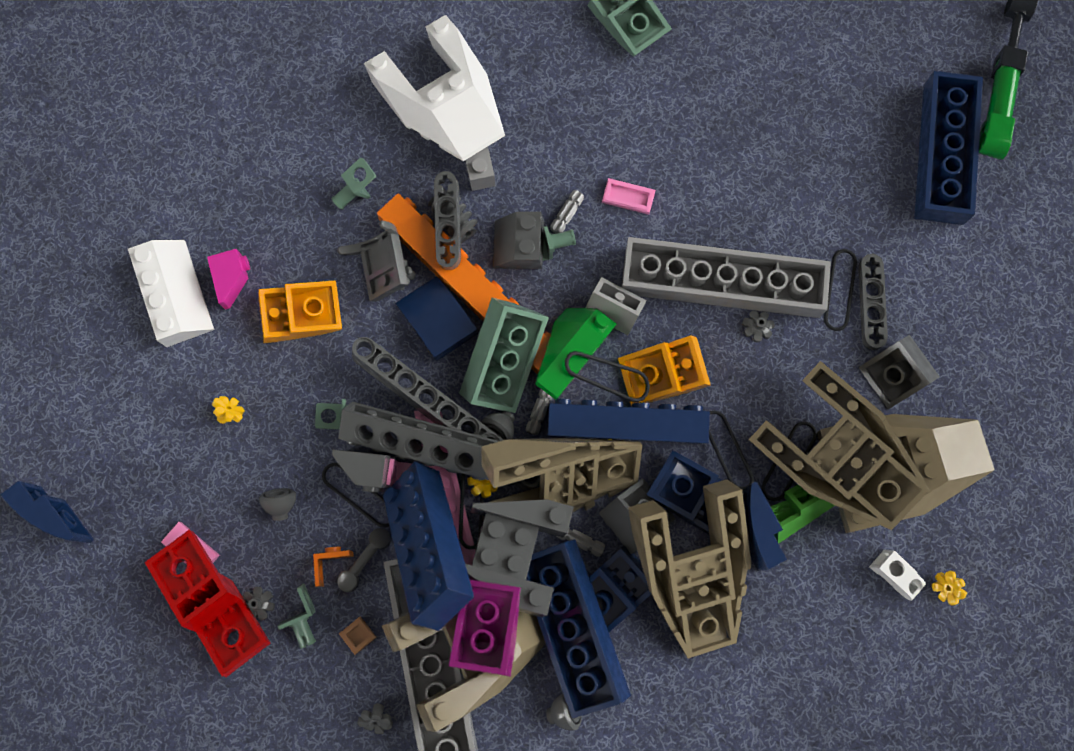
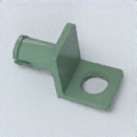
[331,158,376,210]
[543,226,576,261]
[315,399,347,430]
[277,583,316,649]

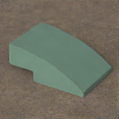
[587,0,672,57]

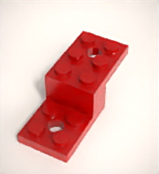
[144,529,271,677]

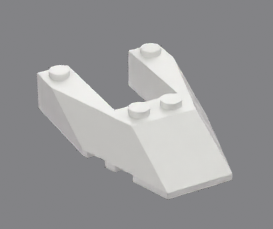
[364,15,505,161]

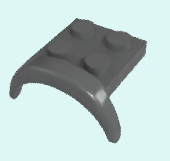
[337,220,408,302]

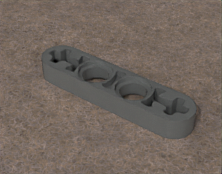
[434,171,461,270]
[858,254,888,350]

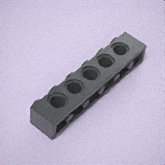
[338,401,499,480]

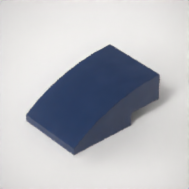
[395,276,478,362]
[647,450,723,535]
[0,481,94,543]
[742,481,787,571]
[589,546,651,632]

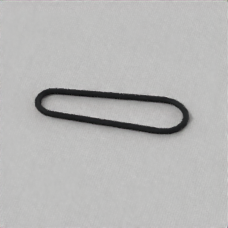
[565,351,650,402]

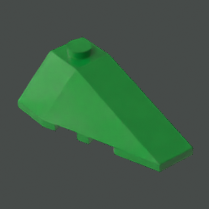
[535,308,617,400]

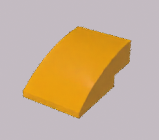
[258,281,342,343]
[618,335,711,406]

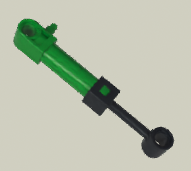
[979,0,1038,160]

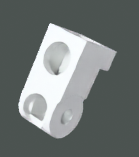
[869,550,926,601]

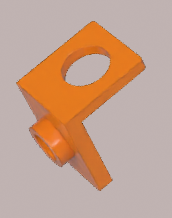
[313,547,354,587]

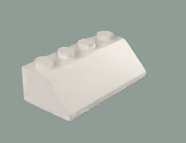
[128,240,214,347]

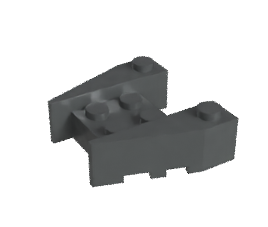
[465,500,574,618]

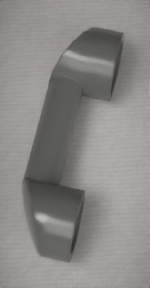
[337,528,392,592]

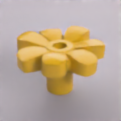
[212,396,245,424]
[467,477,498,498]
[932,571,967,605]

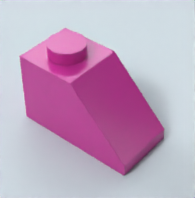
[207,249,250,310]

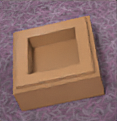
[339,616,377,655]

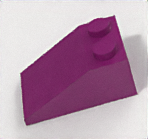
[449,580,521,677]

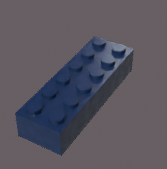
[914,71,983,225]
[548,399,710,443]
[383,462,474,631]
[526,539,631,719]

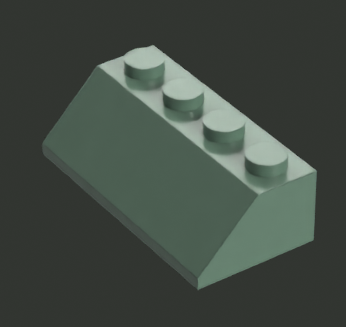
[459,297,549,413]

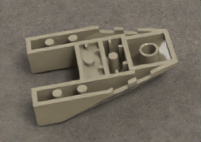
[749,361,930,530]
[817,414,995,533]
[481,438,642,521]
[628,480,751,658]
[382,611,546,732]

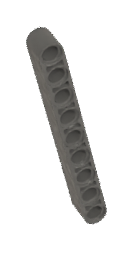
[352,337,540,491]

